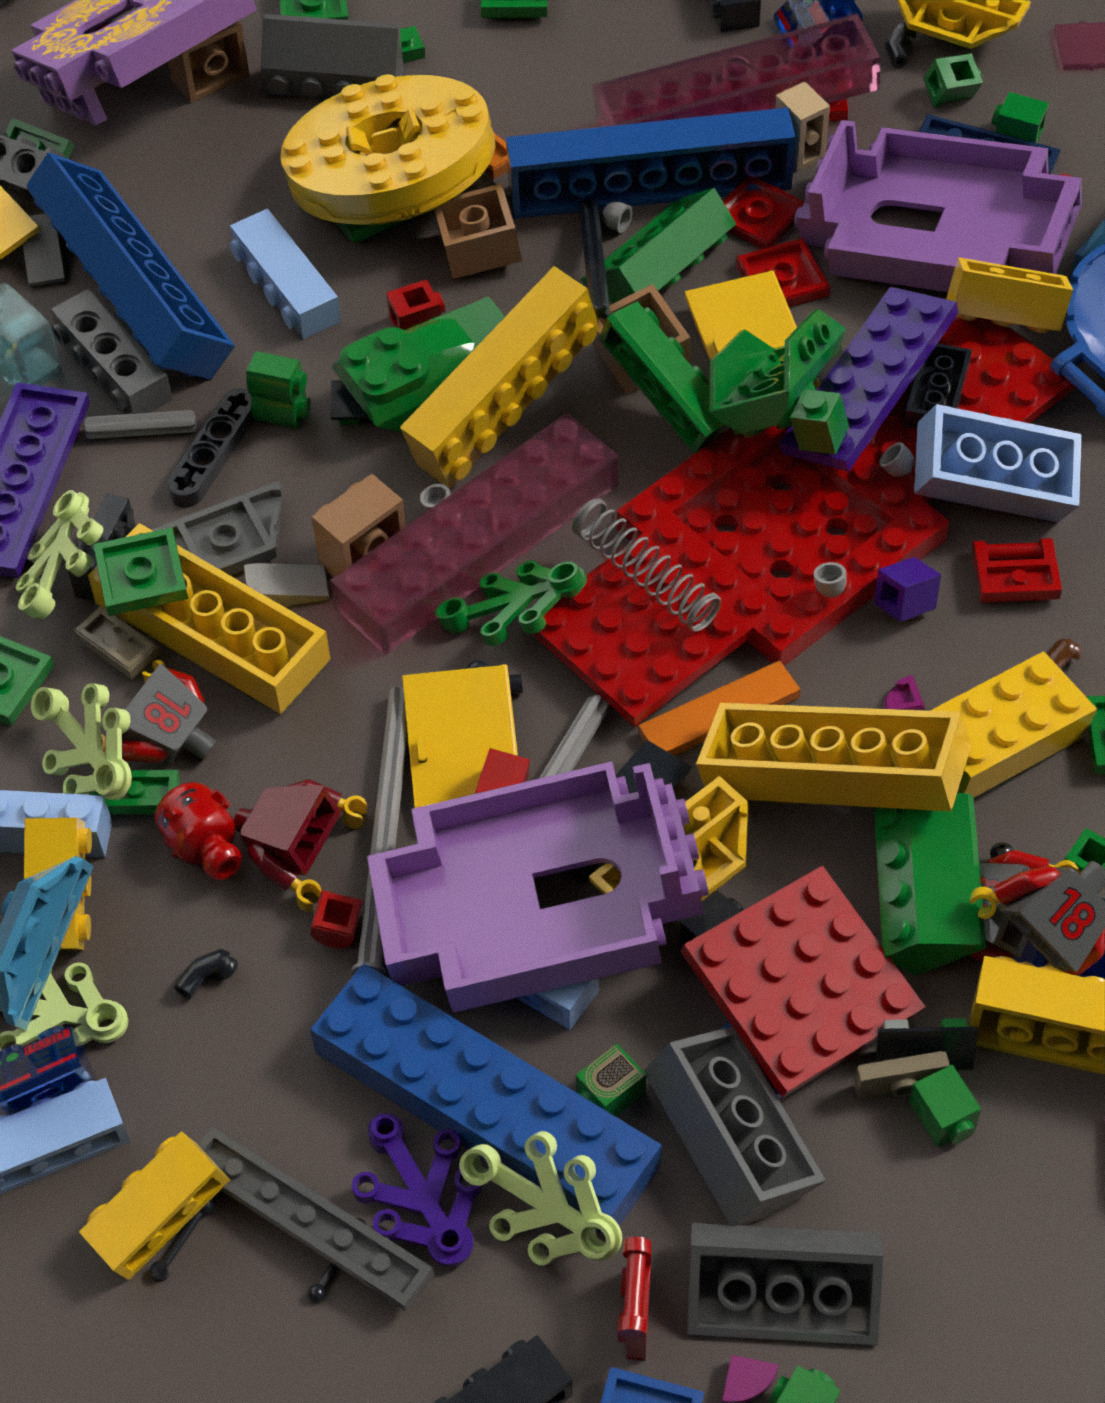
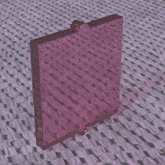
[1054,21,1105,71]

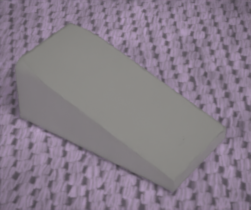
[23,213,65,287]
[244,563,329,607]

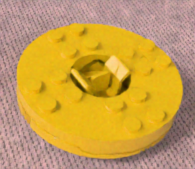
[280,74,495,225]

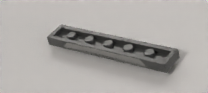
[198,1126,434,1313]

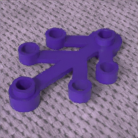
[352,1113,483,1267]

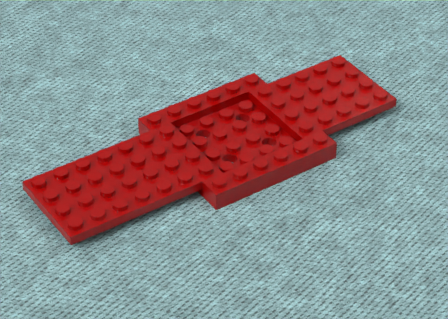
[532,316,1076,727]

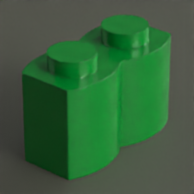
[246,351,311,429]

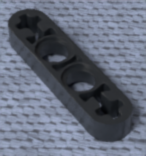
[168,388,254,507]

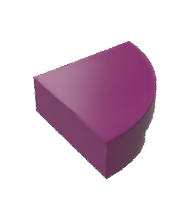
[883,675,925,711]
[722,1354,778,1403]

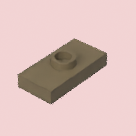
[73,606,160,680]
[854,1051,950,1100]

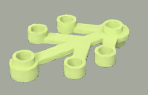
[16,490,103,619]
[31,683,132,800]
[0,962,129,1070]
[459,1131,622,1265]

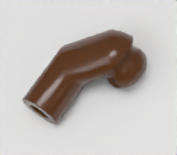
[1046,638,1082,670]

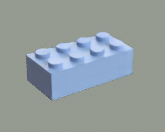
[914,404,1081,523]

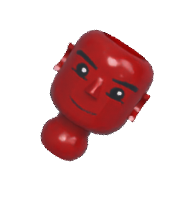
[155,782,242,880]

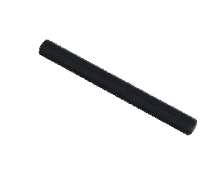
[579,198,610,320]

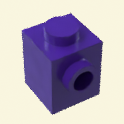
[874,557,941,622]

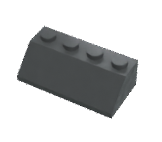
[260,14,404,99]
[644,1026,826,1226]
[687,1223,884,1345]

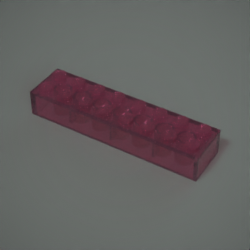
[592,14,880,127]
[330,413,619,655]

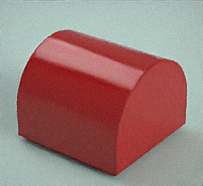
[310,890,363,948]

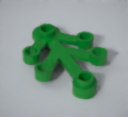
[435,560,587,646]

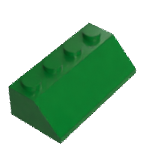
[581,188,736,304]
[598,301,729,454]
[874,793,987,976]

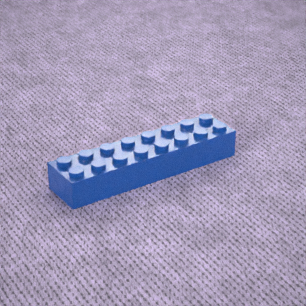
[506,107,796,219]
[26,152,235,380]
[310,963,662,1235]

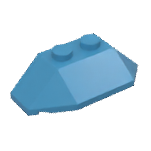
[0,856,94,1030]

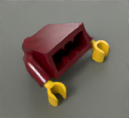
[234,779,367,912]

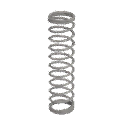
[572,498,721,632]

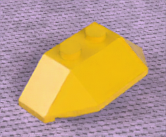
[896,0,1031,49]
[589,776,748,901]

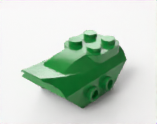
[332,296,505,432]
[709,309,846,438]

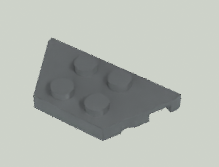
[151,480,283,575]

